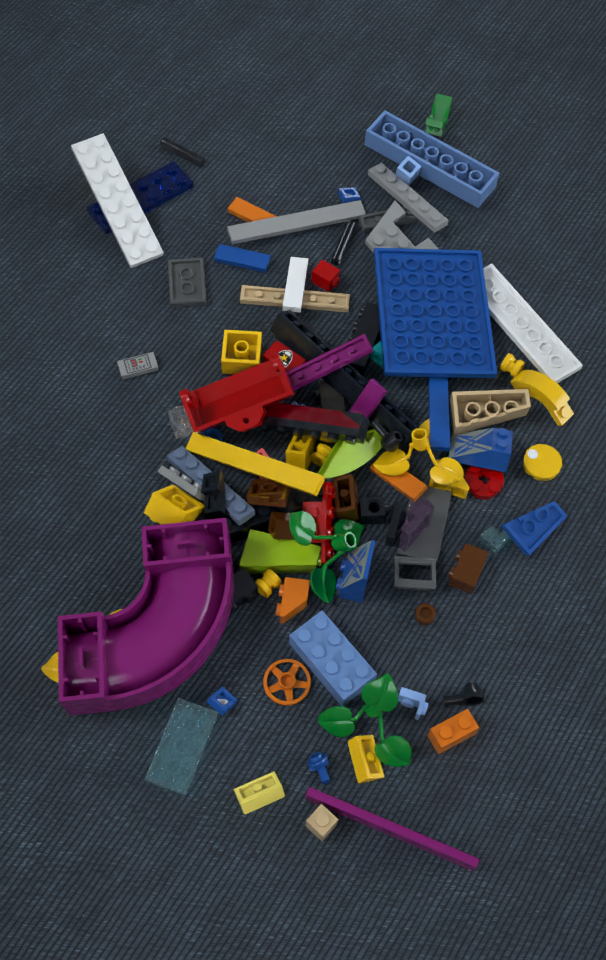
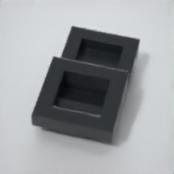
[201,471,226,517]

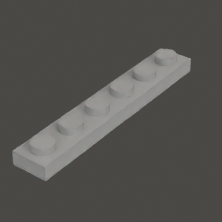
[368,163,448,233]

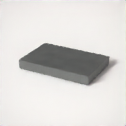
[168,258,207,307]

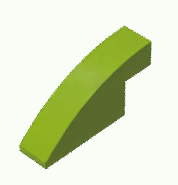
[317,429,383,480]

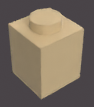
[305,804,338,841]

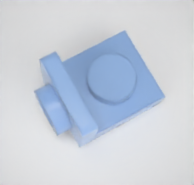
[398,687,428,720]

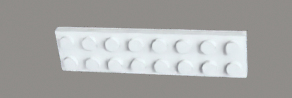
[71,133,164,268]
[483,264,583,383]

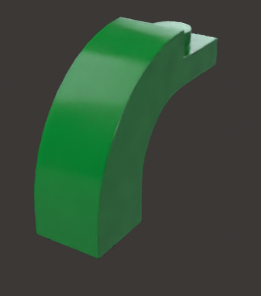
[425,93,453,137]

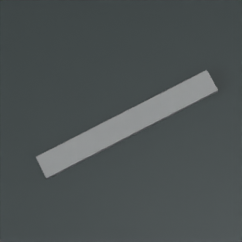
[227,200,366,244]

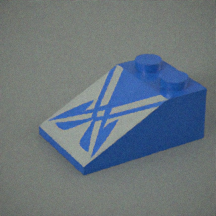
[448,427,513,472]
[336,540,375,603]

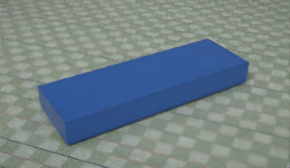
[214,244,271,273]

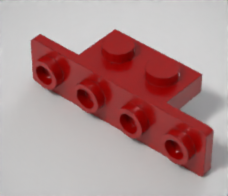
[303,482,335,563]

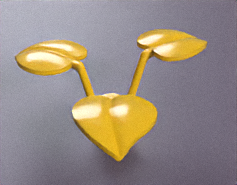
[373,419,464,485]

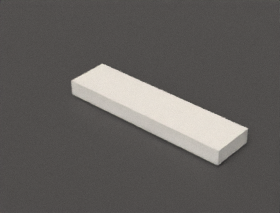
[282,257,308,313]

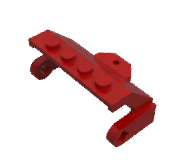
[179,352,295,433]

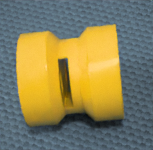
[499,353,525,377]
[255,569,282,598]

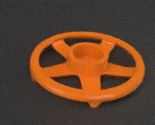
[263,659,311,706]

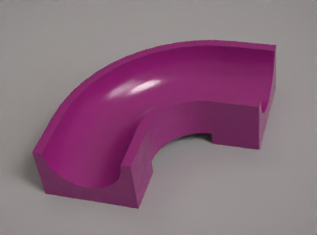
[58,518,234,716]

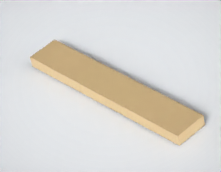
[240,285,350,313]

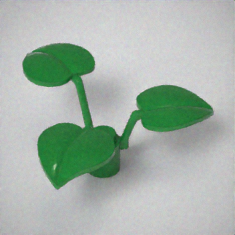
[289,511,364,603]
[317,673,412,767]

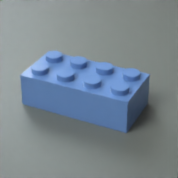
[289,611,377,706]

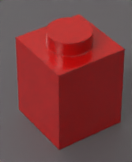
[311,259,341,292]

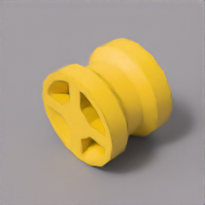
[310,443,332,467]

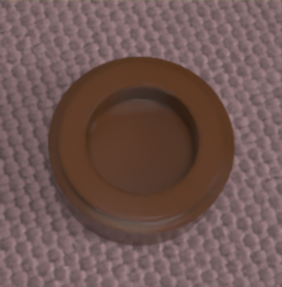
[415,603,436,625]

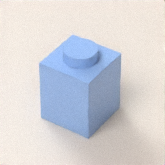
[395,156,421,186]

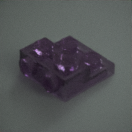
[399,497,434,552]

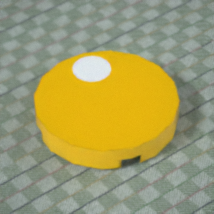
[523,444,562,481]

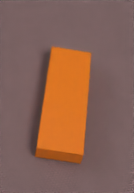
[227,197,277,222]
[370,459,427,502]

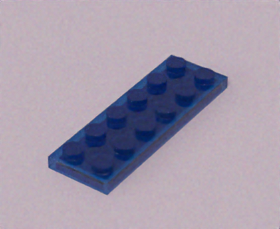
[87,161,194,234]

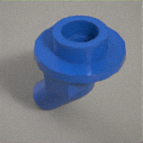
[307,752,330,784]

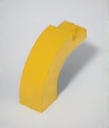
[510,370,574,426]

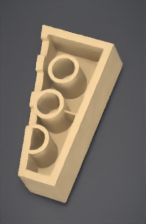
[449,389,531,435]

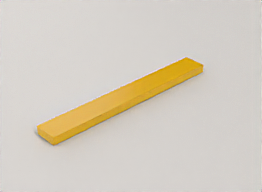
[186,432,325,496]

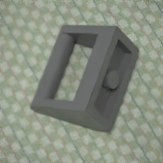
[393,556,436,591]

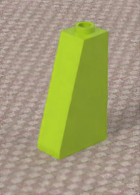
[239,529,322,574]

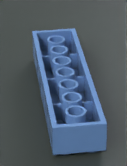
[364,111,500,208]

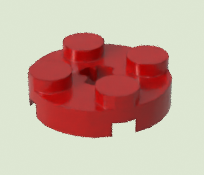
[464,466,504,500]

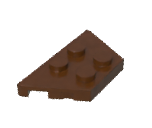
[246,478,291,507]

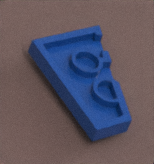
[501,501,567,556]

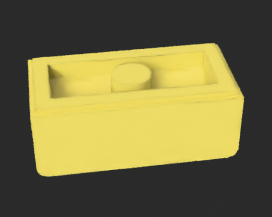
[234,771,285,814]

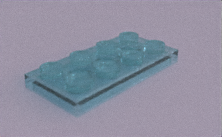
[144,698,219,797]

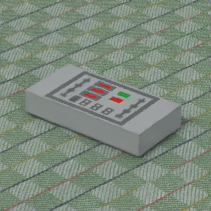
[117,352,159,380]

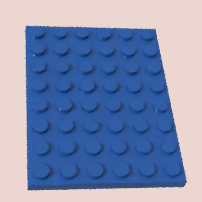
[374,248,497,378]

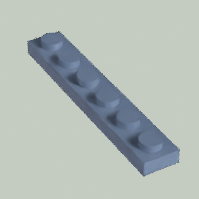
[167,446,256,526]

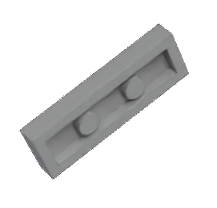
[158,465,206,502]

